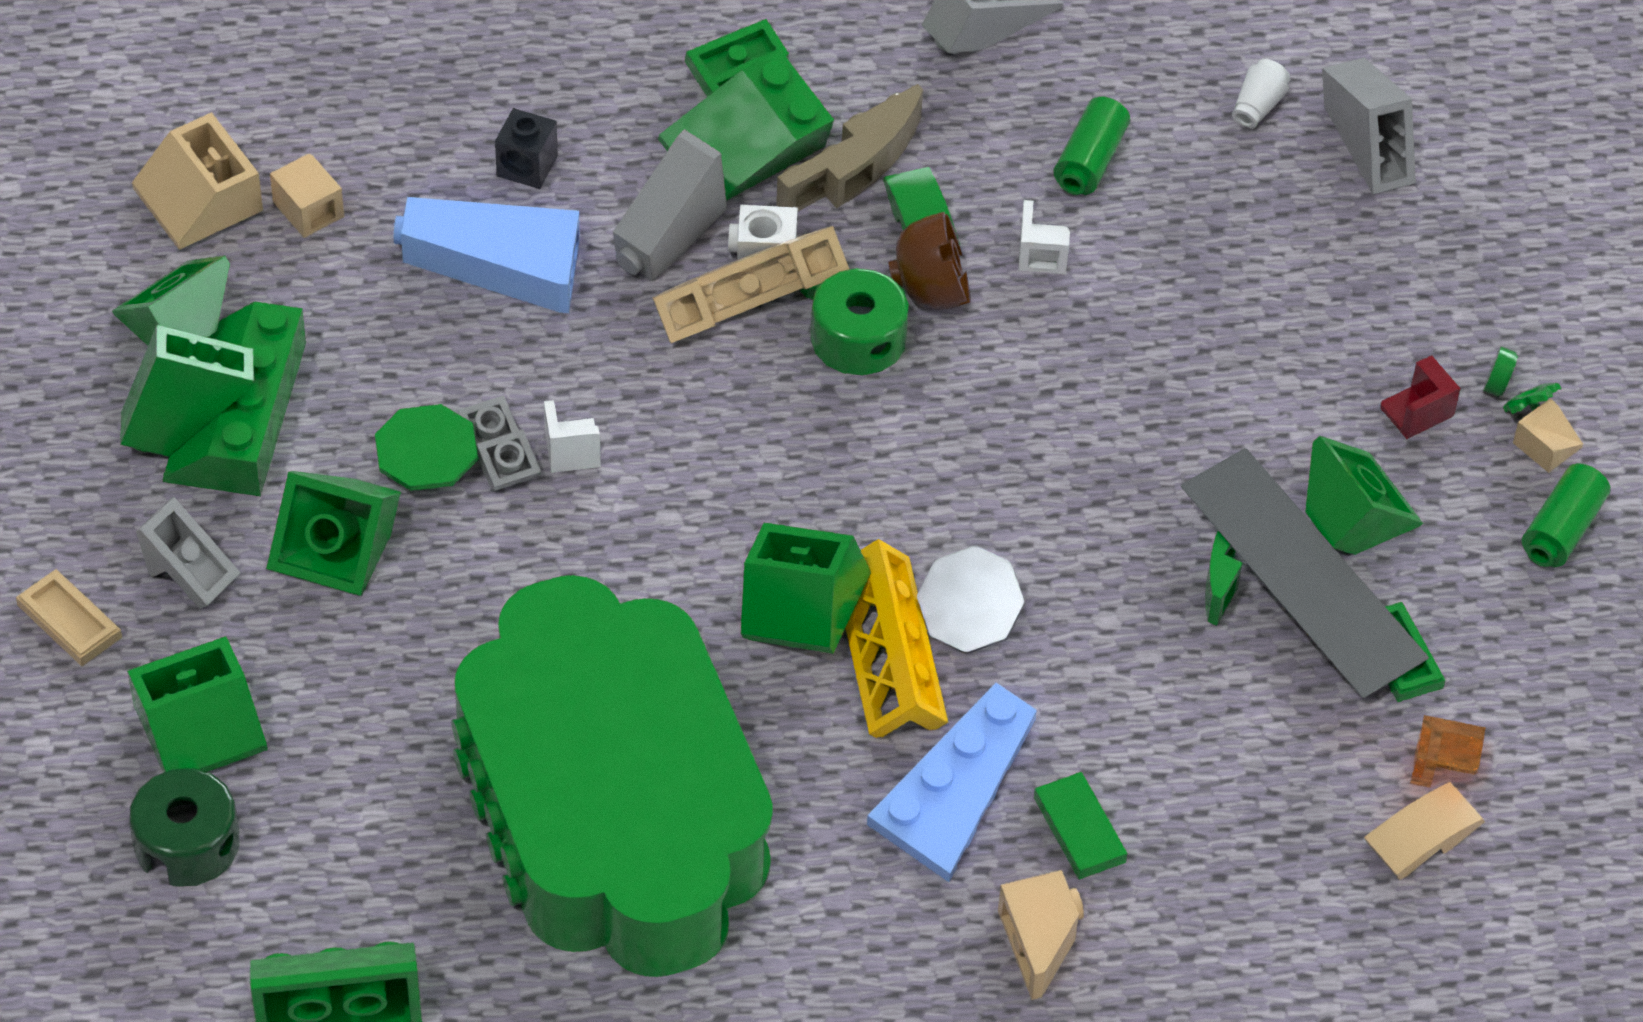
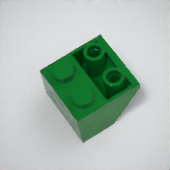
[740,522,871,654]
[127,636,268,773]

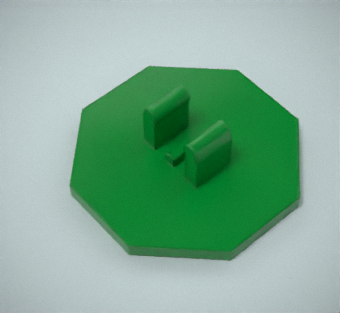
[375,404,478,491]

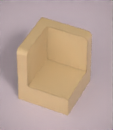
[270,154,344,238]

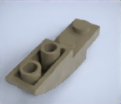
[776,84,923,212]

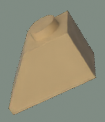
[998,870,1084,1000]

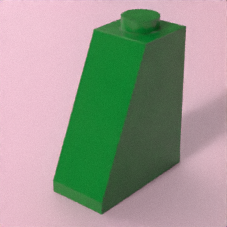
[120,325,254,456]

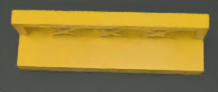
[845,539,948,738]

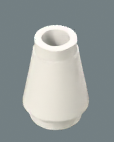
[1232,59,1290,129]

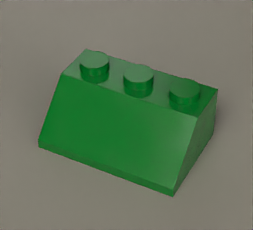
[250,941,422,1022]

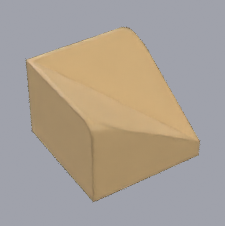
[1513,398,1583,473]

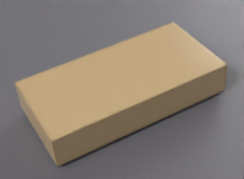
[16,569,122,666]

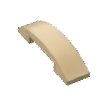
[652,226,849,343]

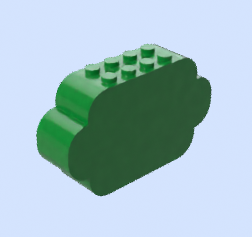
[451,575,773,977]

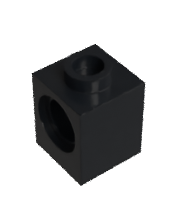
[495,108,558,189]

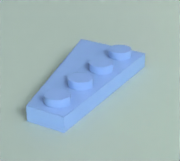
[867,683,1037,882]

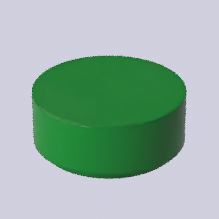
[1483,346,1518,397]

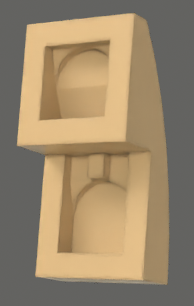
[1364,782,1485,880]

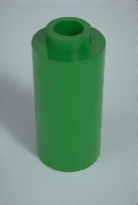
[1053,96,1131,195]
[1522,463,1611,567]

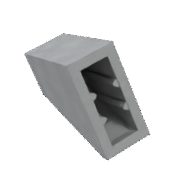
[1322,57,1416,194]
[613,129,727,282]

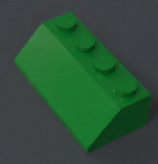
[163,301,306,497]

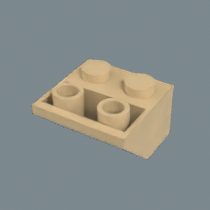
[132,112,263,250]

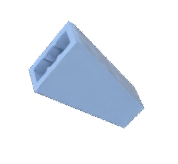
[394,197,580,313]

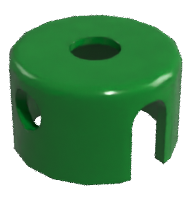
[810,268,909,376]

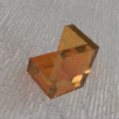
[1410,715,1486,788]

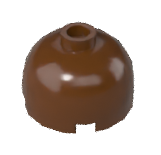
[888,212,971,310]

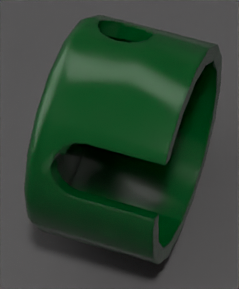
[129,768,239,887]

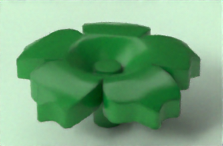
[1503,383,1562,415]

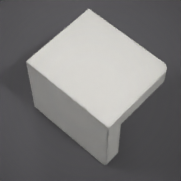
[1018,200,1070,274]
[544,400,601,473]

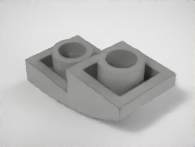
[457,395,541,491]

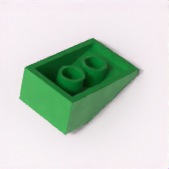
[658,50,834,201]

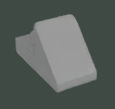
[136,497,241,609]

